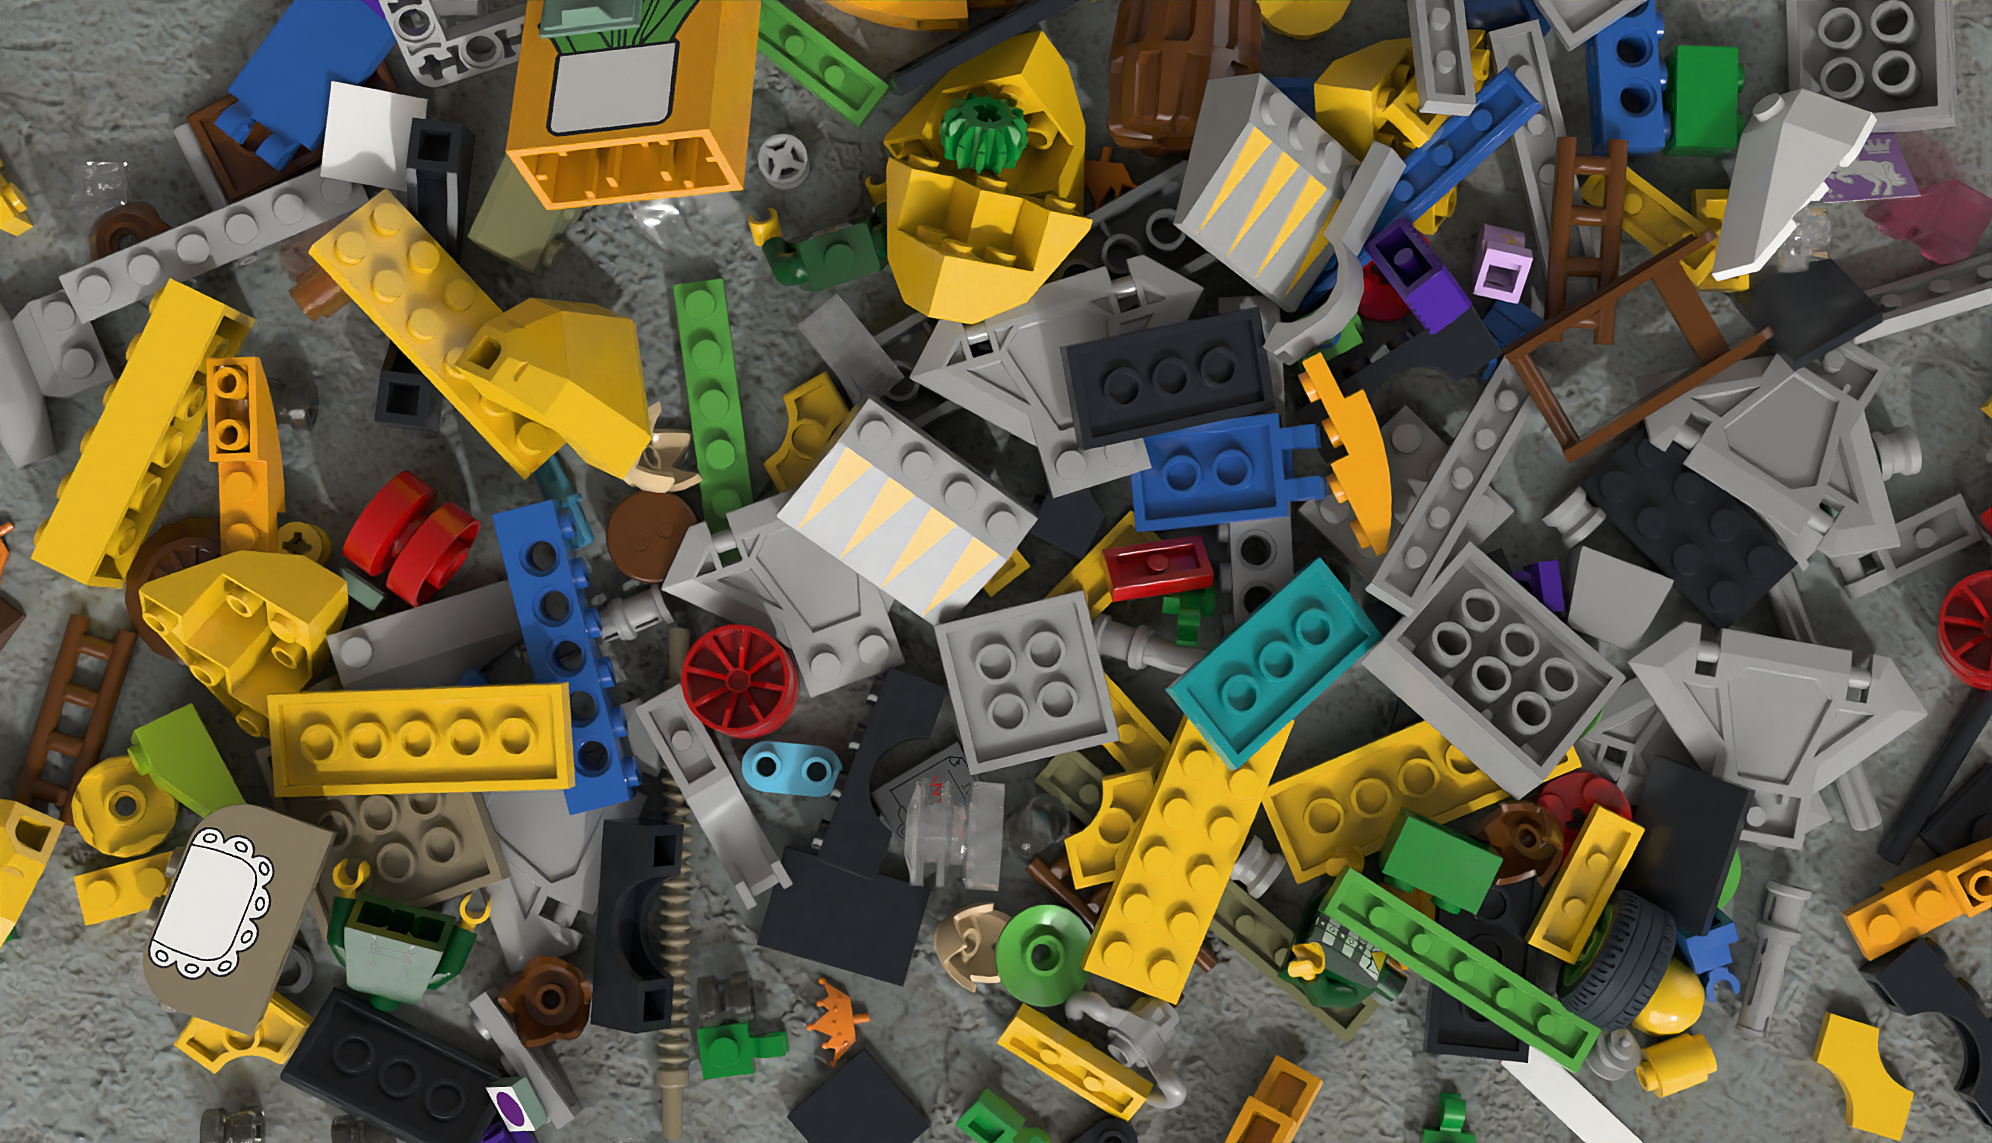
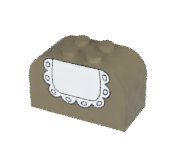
[143,804,338,1036]

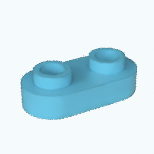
[742,741,844,797]

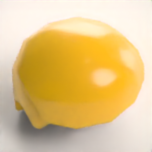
[1631,957,1705,1037]

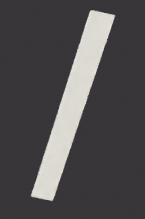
[1501,1046,1643,1143]

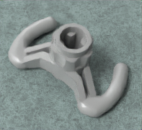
[1065,991,1187,1109]

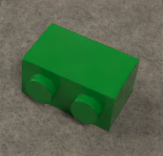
[1663,45,1745,158]
[1376,806,1503,914]

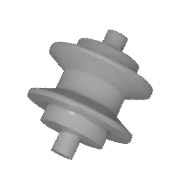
[1585,1027,1641,1081]

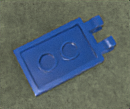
[214,0,397,173]
[1131,413,1327,533]

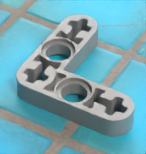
[378,0,527,87]

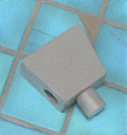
[1557,546,1674,658]

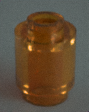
[289,262,353,322]

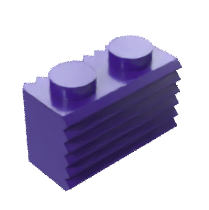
[1365,217,1472,334]

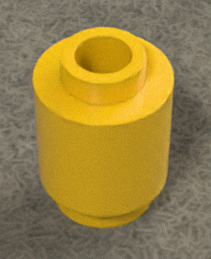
[1635,1032,1717,1098]

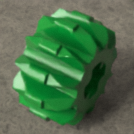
[939,93,1028,175]

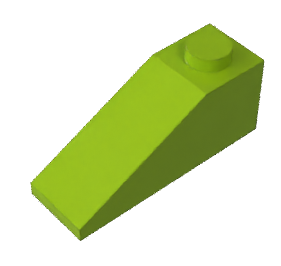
[127,703,246,818]

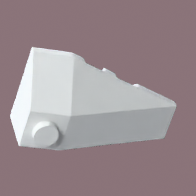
[1712,88,1877,281]

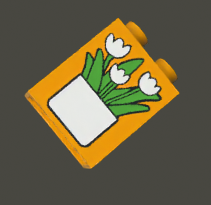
[506,0,761,210]

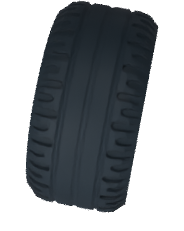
[1556,889,1677,1032]

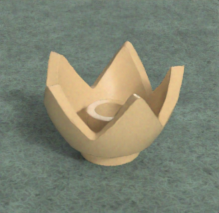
[623,401,703,493]
[934,902,1012,993]

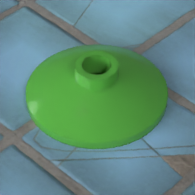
[995,904,1091,1007]

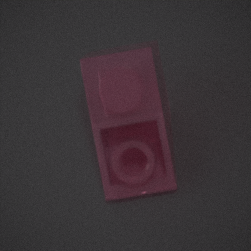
[1865,179,1992,264]

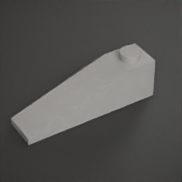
[326,580,524,690]

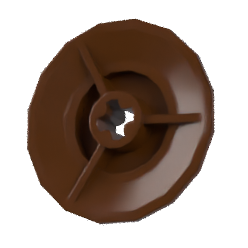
[125,517,221,665]

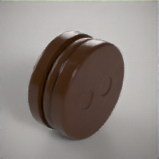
[606,490,701,584]

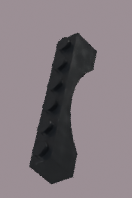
[374,117,476,433]

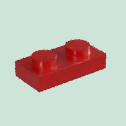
[1101,535,1214,602]

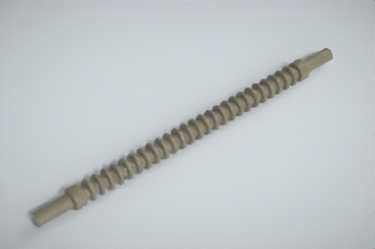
[657,628,692,1139]

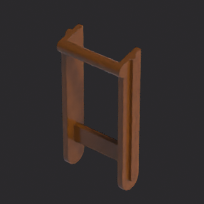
[1502,227,1774,463]

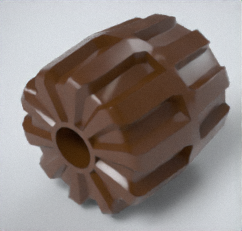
[1107,0,1262,162]

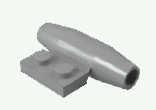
[0,289,117,470]

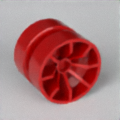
[343,470,481,608]
[1936,570,1992,690]
[681,624,800,739]

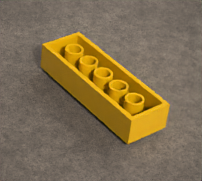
[30,278,256,589]

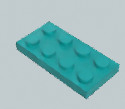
[1165,557,1383,770]

